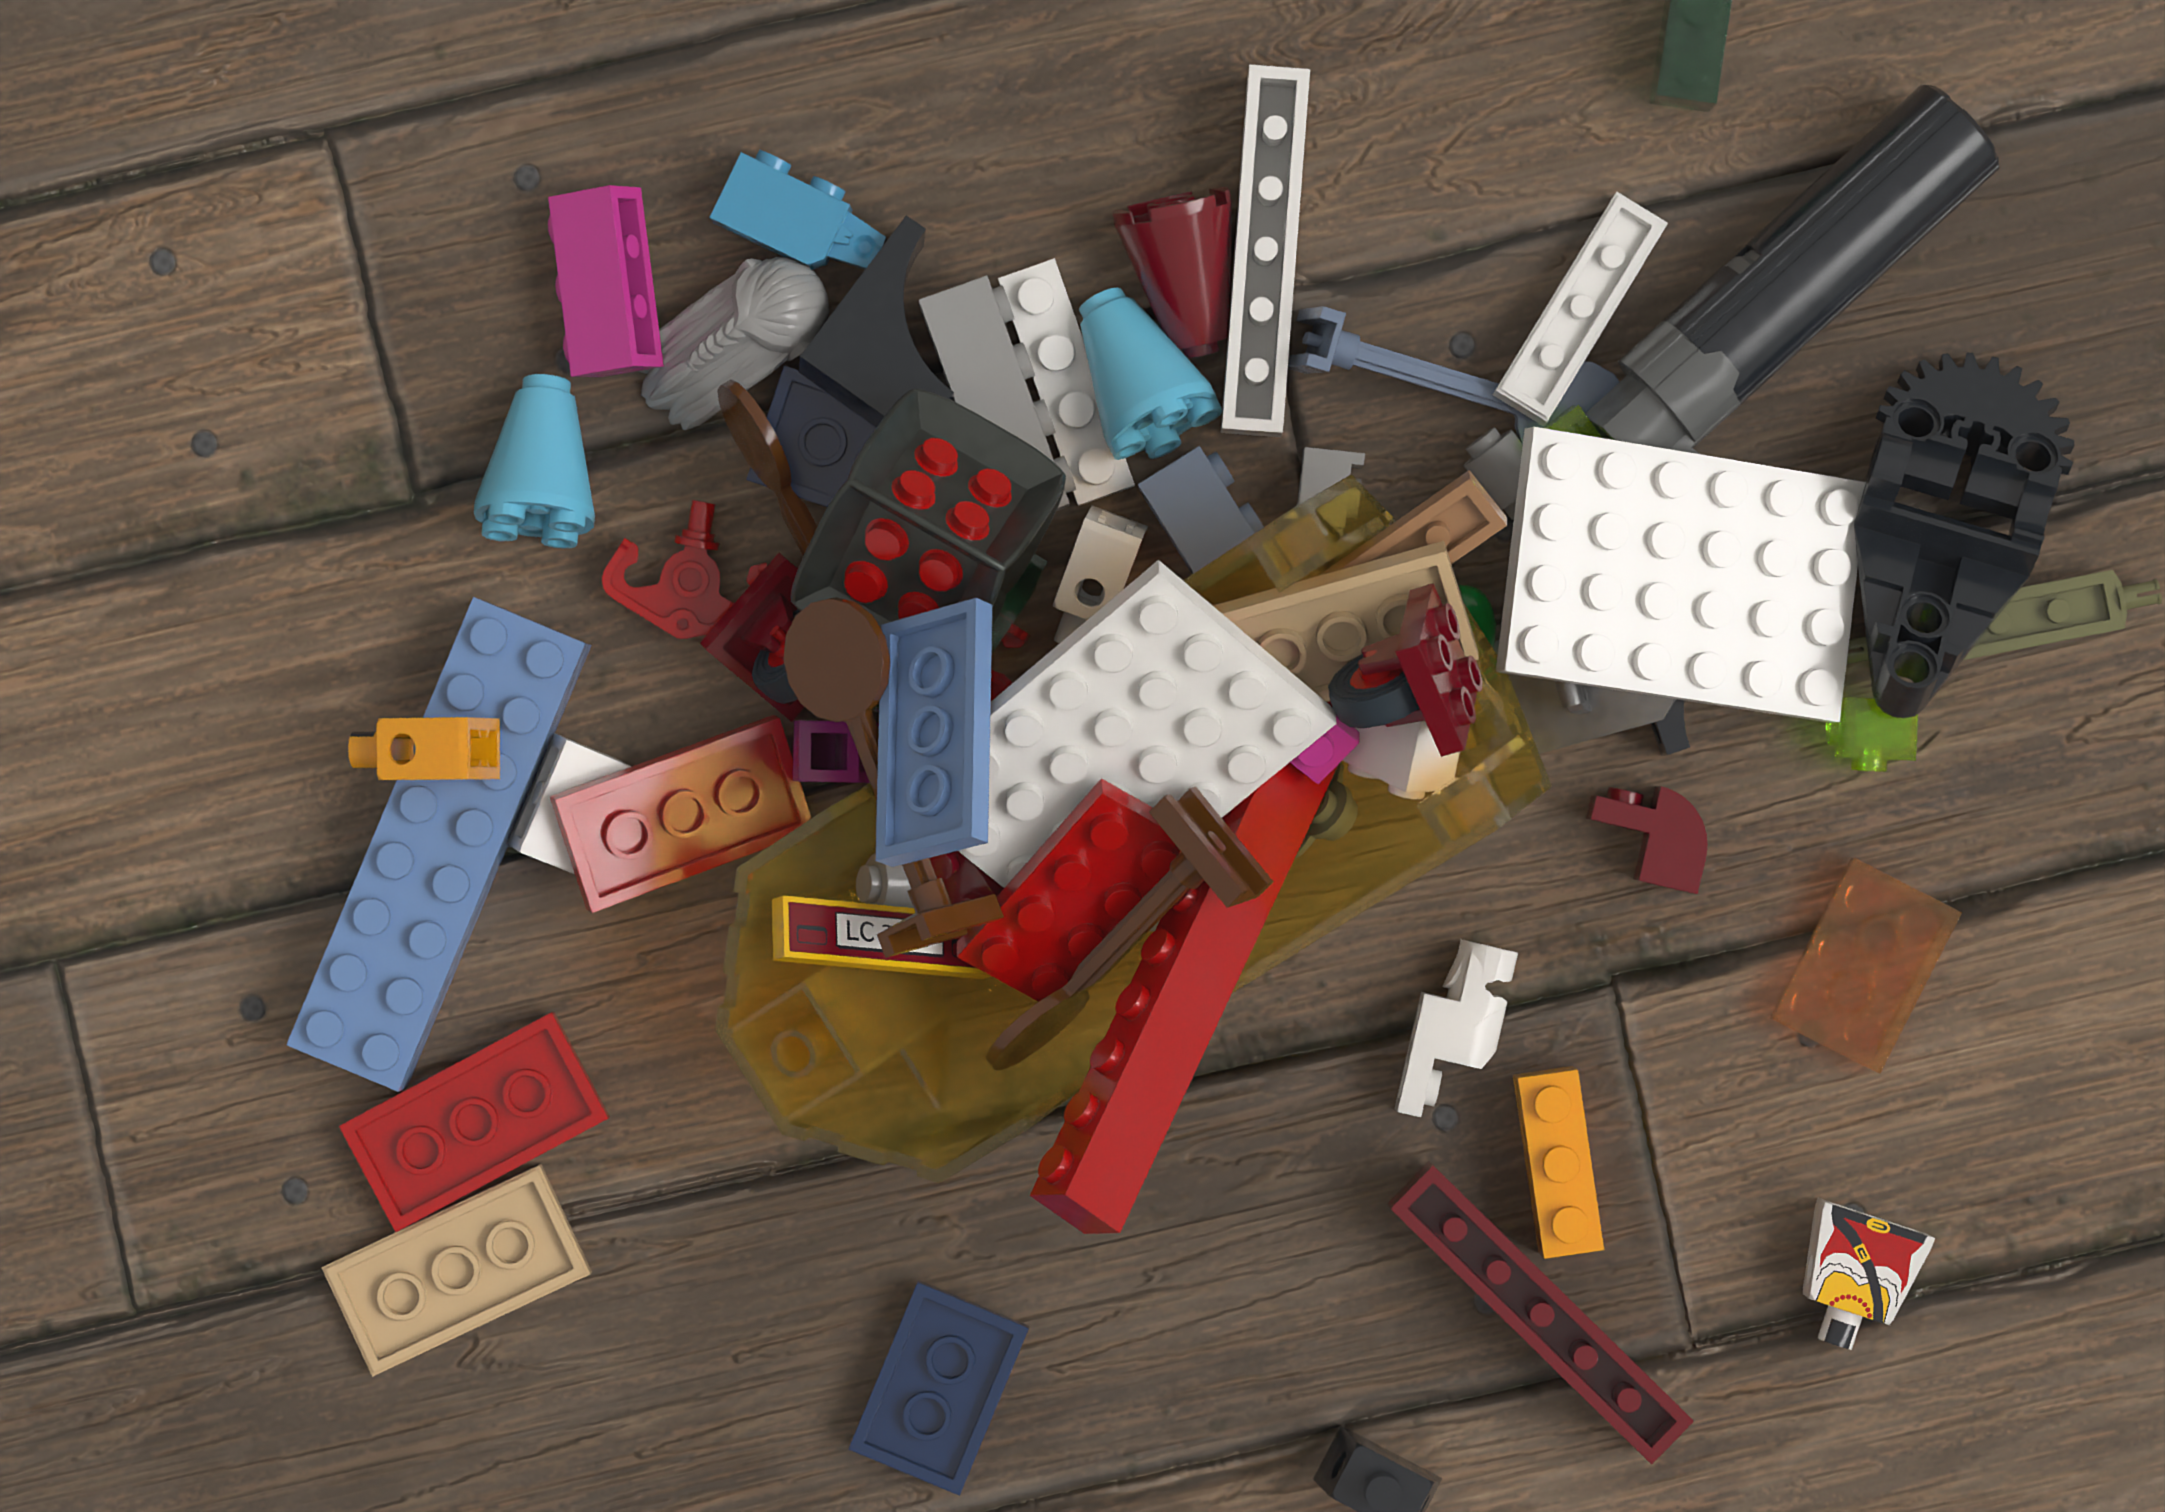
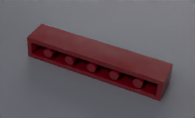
[1387,1161,1694,1465]

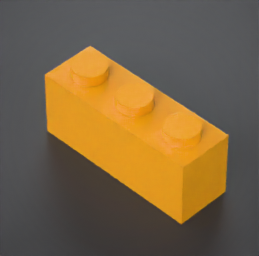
[1513,1066,1604,1259]

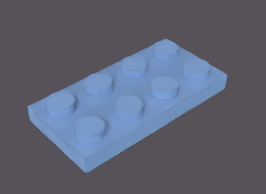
[875,598,992,867]

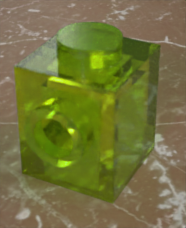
[1826,697,1918,772]

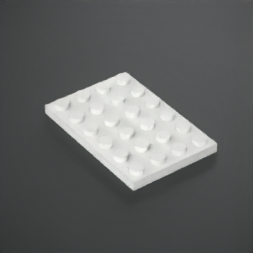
[1496,427,1866,723]
[958,560,1336,888]

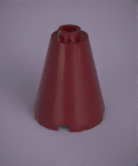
[1112,187,1232,358]

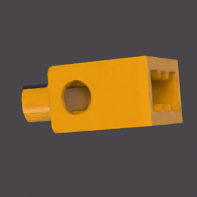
[348,717,500,780]

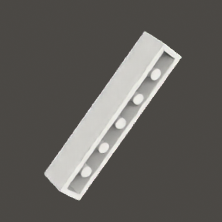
[1221,65,1310,437]

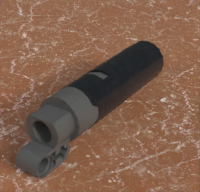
[1583,85,1999,454]

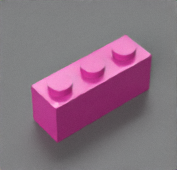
[548,185,664,377]

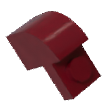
[1586,786,1708,894]

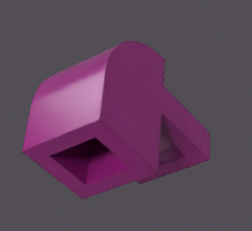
[793,720,879,783]

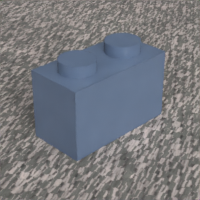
[1138,446,1267,589]

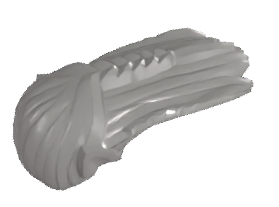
[639,257,829,430]

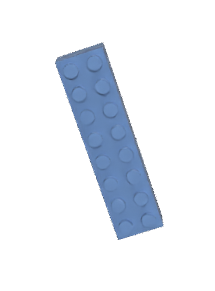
[286,597,592,1092]

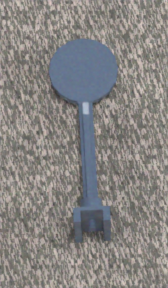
[1288,306,1620,444]

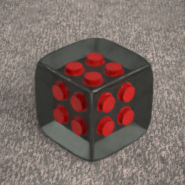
[791,389,1066,628]

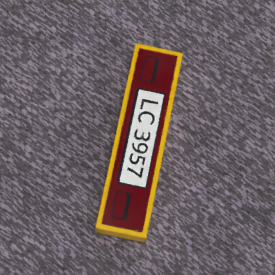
[772,895,991,979]

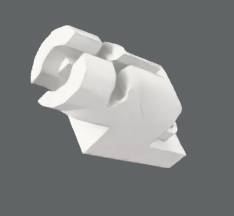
[1394,939,1518,1117]

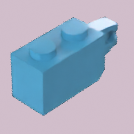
[709,150,887,270]

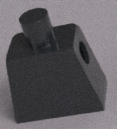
[1313,1425,1442,1512]

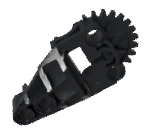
[1854,352,2074,719]

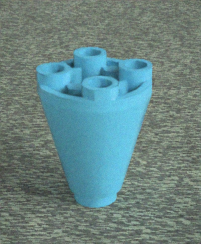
[1079,287,1223,460]
[474,374,595,548]

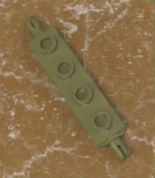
[1847,570,2162,664]

